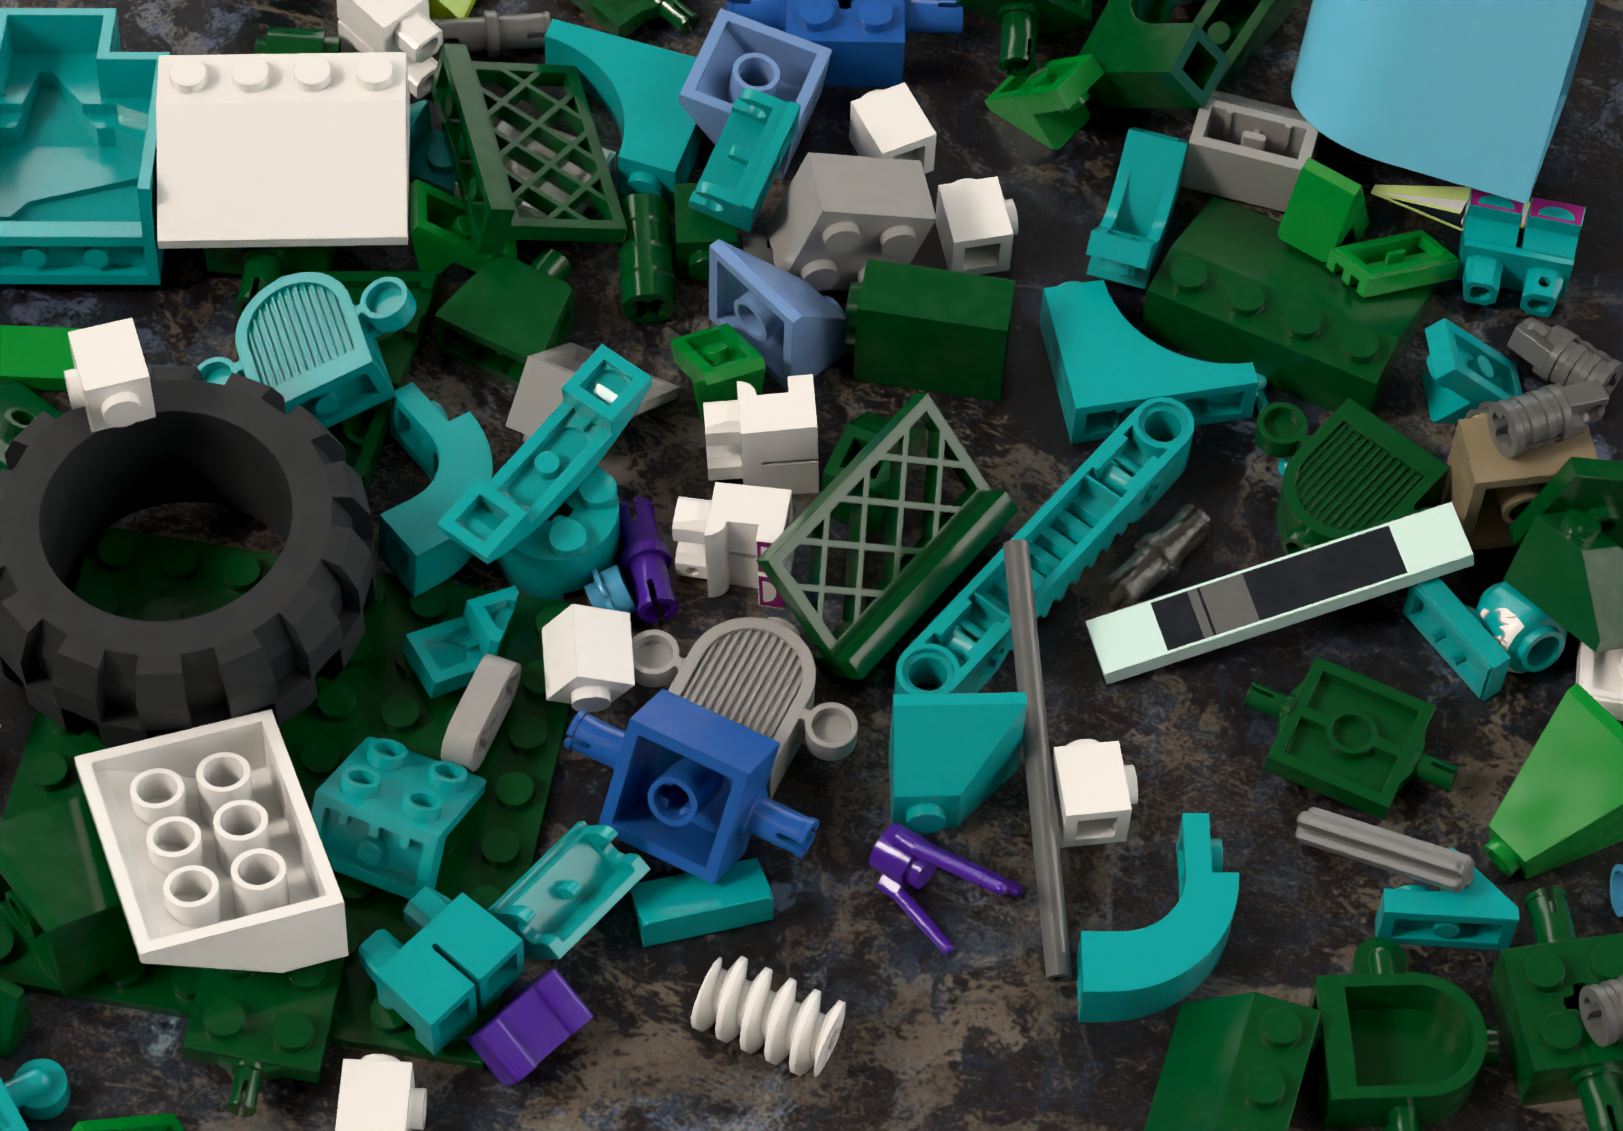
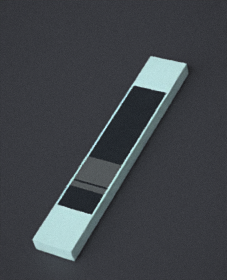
[1085,502,1474,685]

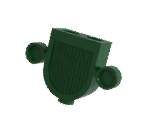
[1254,398,1450,555]
[1308,937,1499,1131]

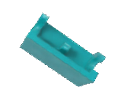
[688,88,801,233]
[488,821,650,960]

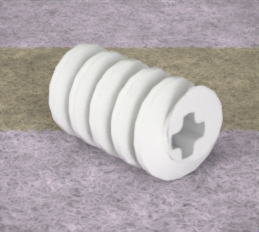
[691,956,846,1077]

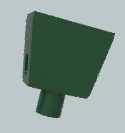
[435,248,575,388]

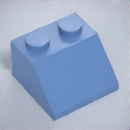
[678,8,832,180]

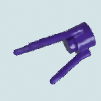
[869,822,1023,955]

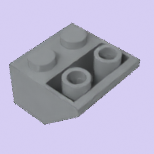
[1181,90,1322,212]

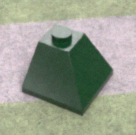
[1503,509,1623,652]

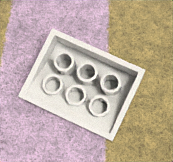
[156,52,410,249]
[74,709,348,973]

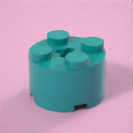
[497,465,620,600]

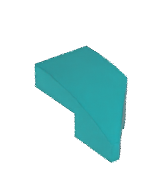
[402,586,519,699]

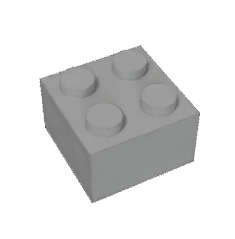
[766,152,936,291]

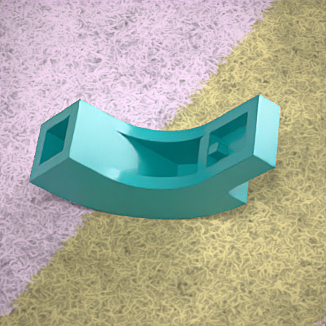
[1086,127,1189,289]
[378,382,493,597]
[1076,813,1239,1022]

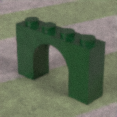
[1079,0,1230,108]

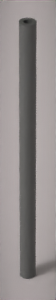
[1003,539,1073,982]

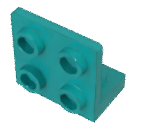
[311,737,487,899]

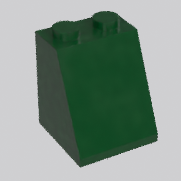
[0,794,137,996]

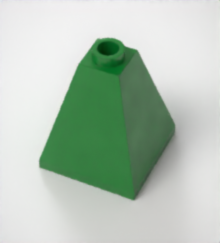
[1483,683,1623,880]

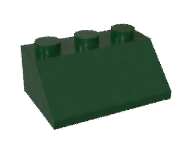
[1144,992,1321,1131]

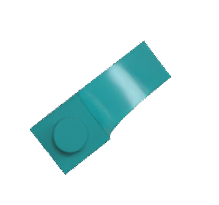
[544,19,707,209]
[1039,280,1259,444]

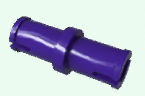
[619,497,679,623]

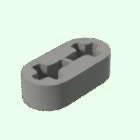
[441,653,521,772]

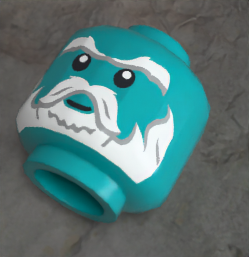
[1475,581,1568,673]

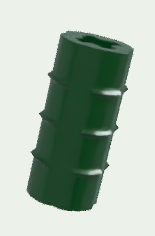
[617,193,676,324]

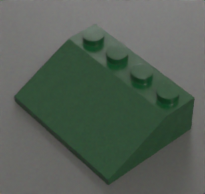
[1140,195,1437,413]

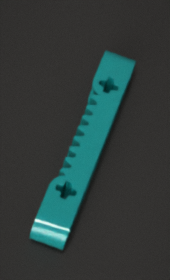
[894,397,1194,695]

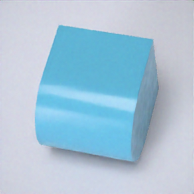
[1291,0,1595,204]

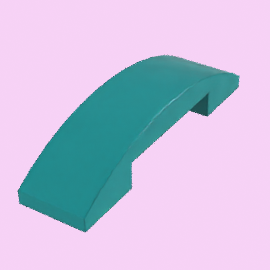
[436,344,652,564]

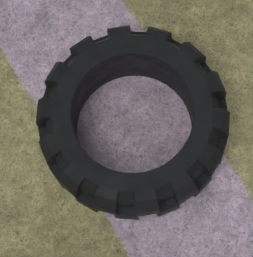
[0,366,376,748]

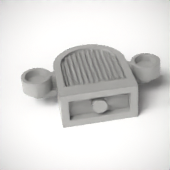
[632,617,858,799]

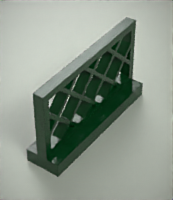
[431,44,628,255]
[756,393,1018,680]

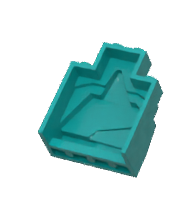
[0,8,170,285]

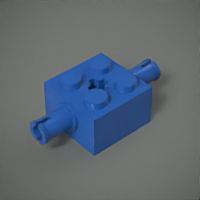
[726,0,963,87]
[564,689,819,885]

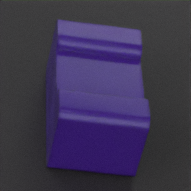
[465,968,594,1086]

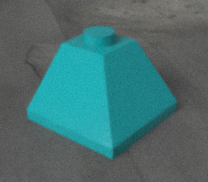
[888,692,1027,834]

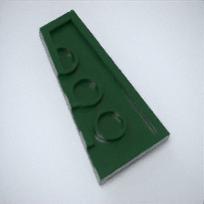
[315,271,439,491]

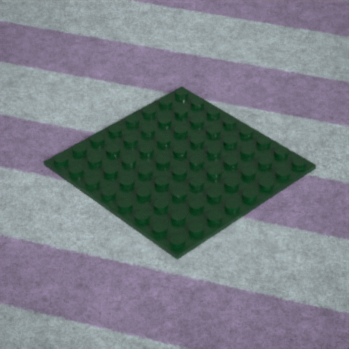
[0,527,591,1070]

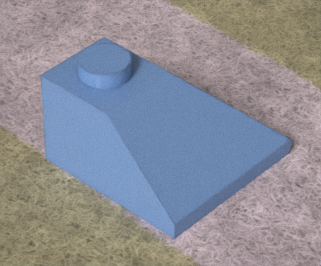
[709,239,847,392]

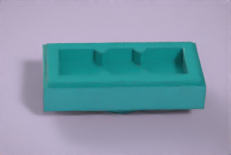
[1402,577,1511,701]

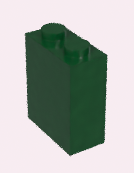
[844,259,1016,402]

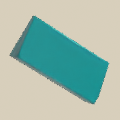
[629,858,774,948]

